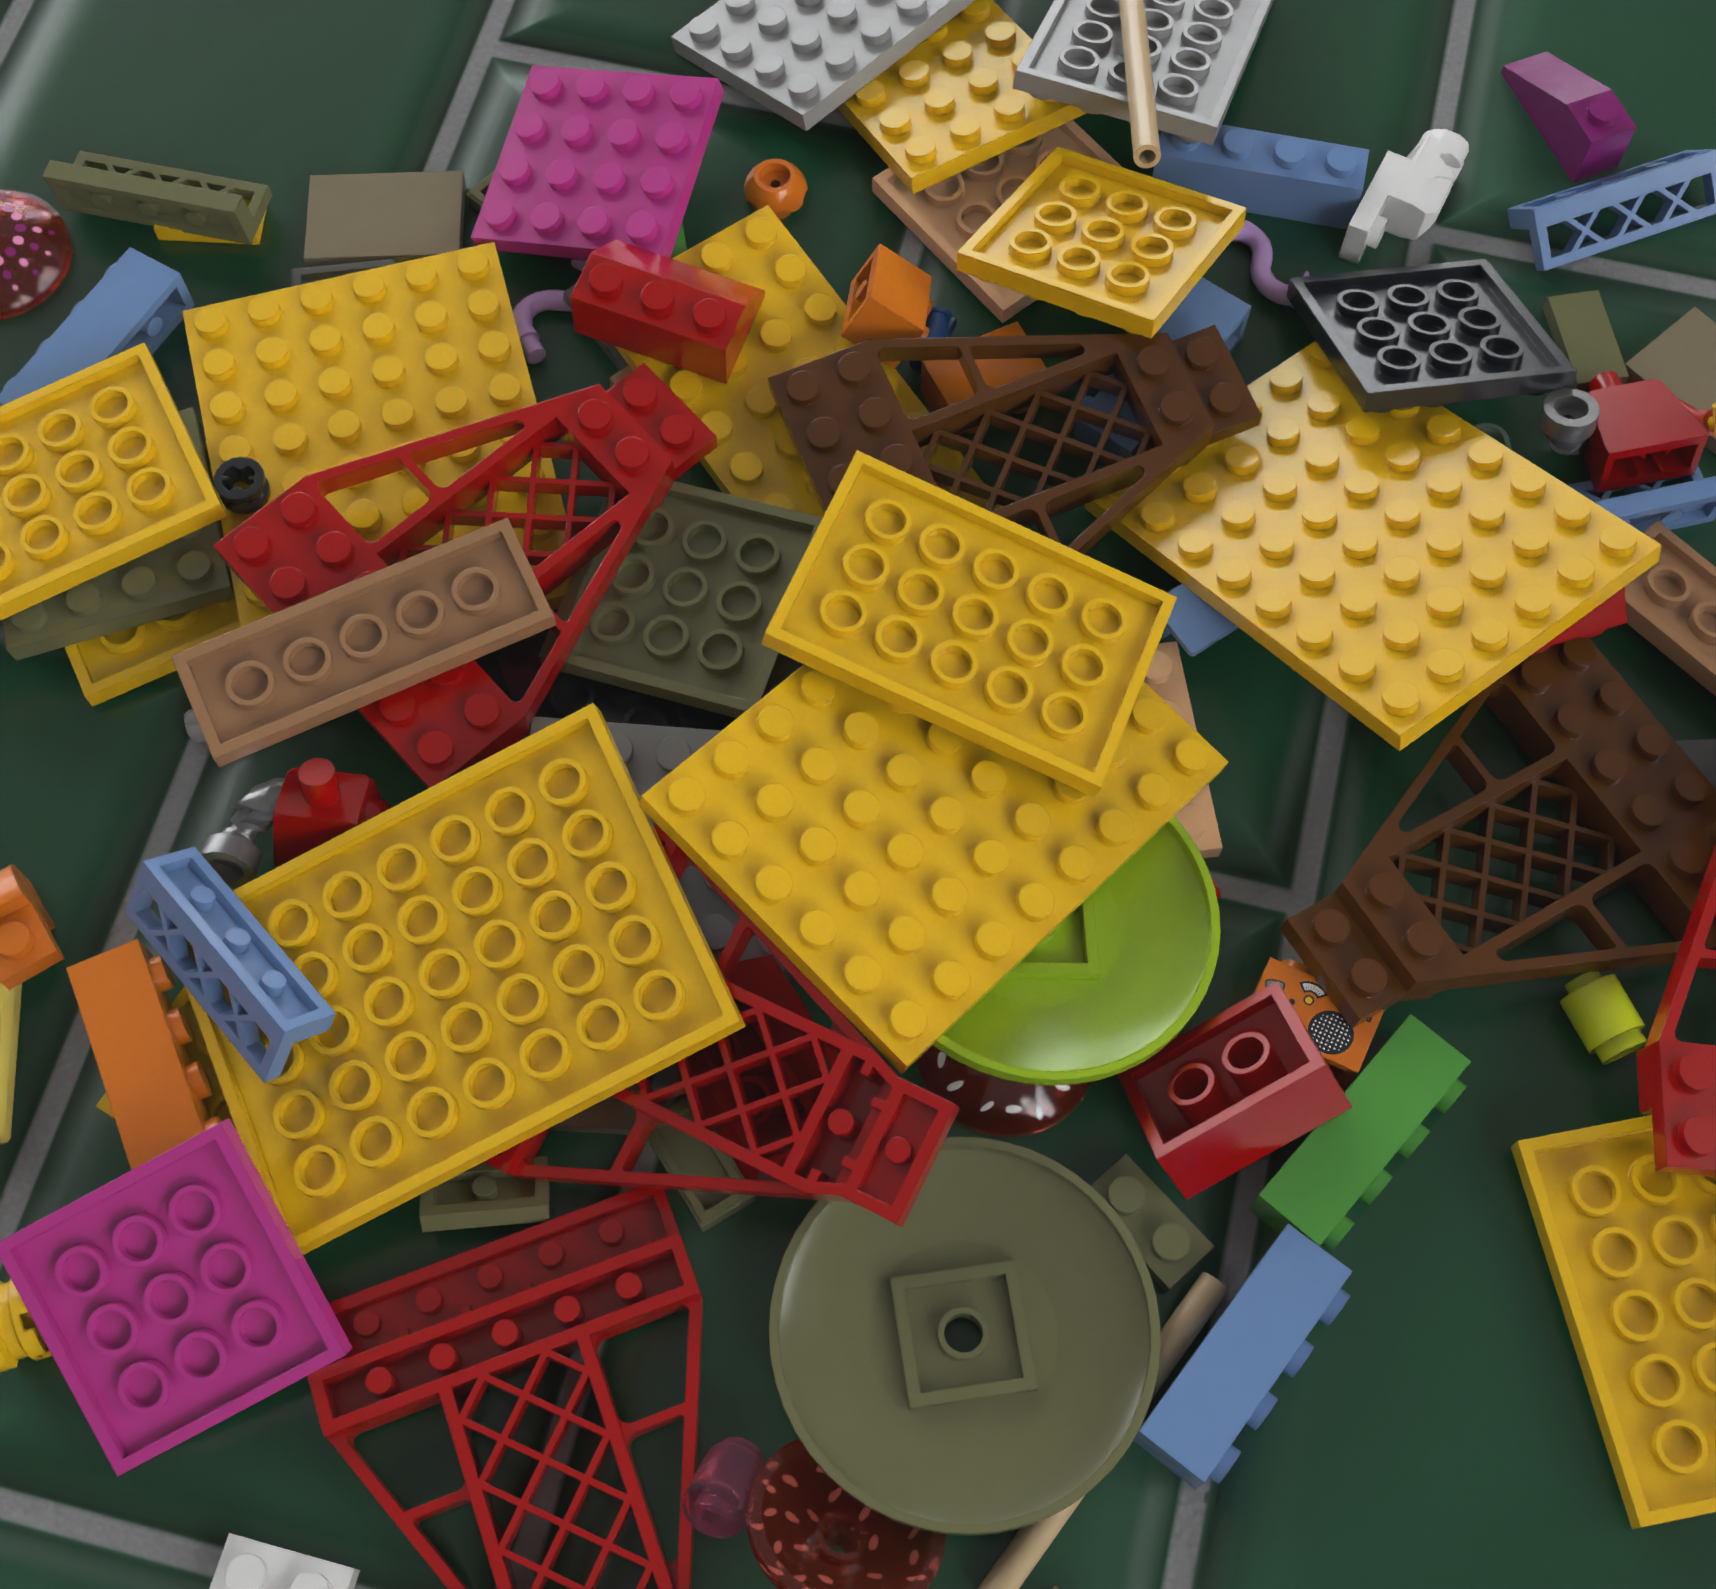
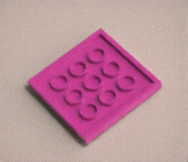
[471,65,724,260]
[0,1118,353,1477]

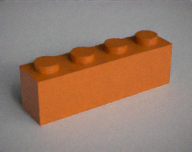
[66,939,222,1170]

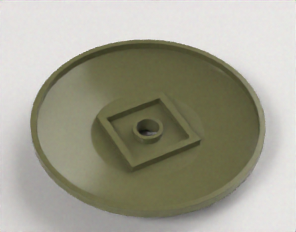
[769,1137,1161,1536]

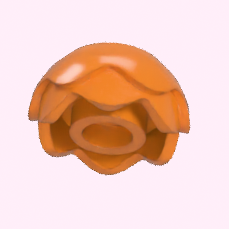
[744,159,808,219]

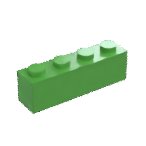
[1249,1014,1471,1252]

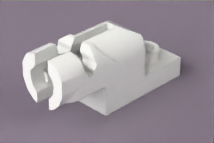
[1338,129,1469,265]

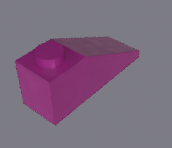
[1501,51,1637,183]

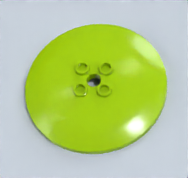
[933,816,1221,1086]

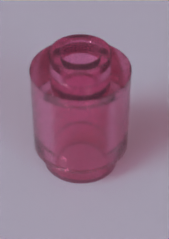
[682,1437,766,1538]

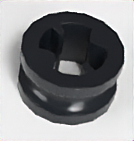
[213,457,271,515]

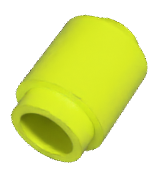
[1560,972,1647,1065]

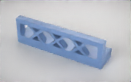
[1507,149,1716,271]
[1568,466,1716,533]
[125,846,336,1083]

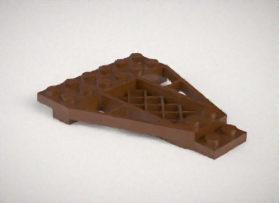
[768,325,1262,554]
[1280,637,1716,1029]

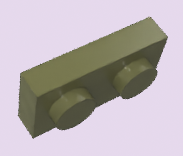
[1091,1154,1215,1293]
[419,1156,550,1232]

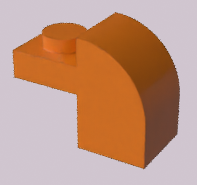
[0,864,65,990]

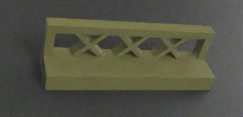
[42,151,272,245]

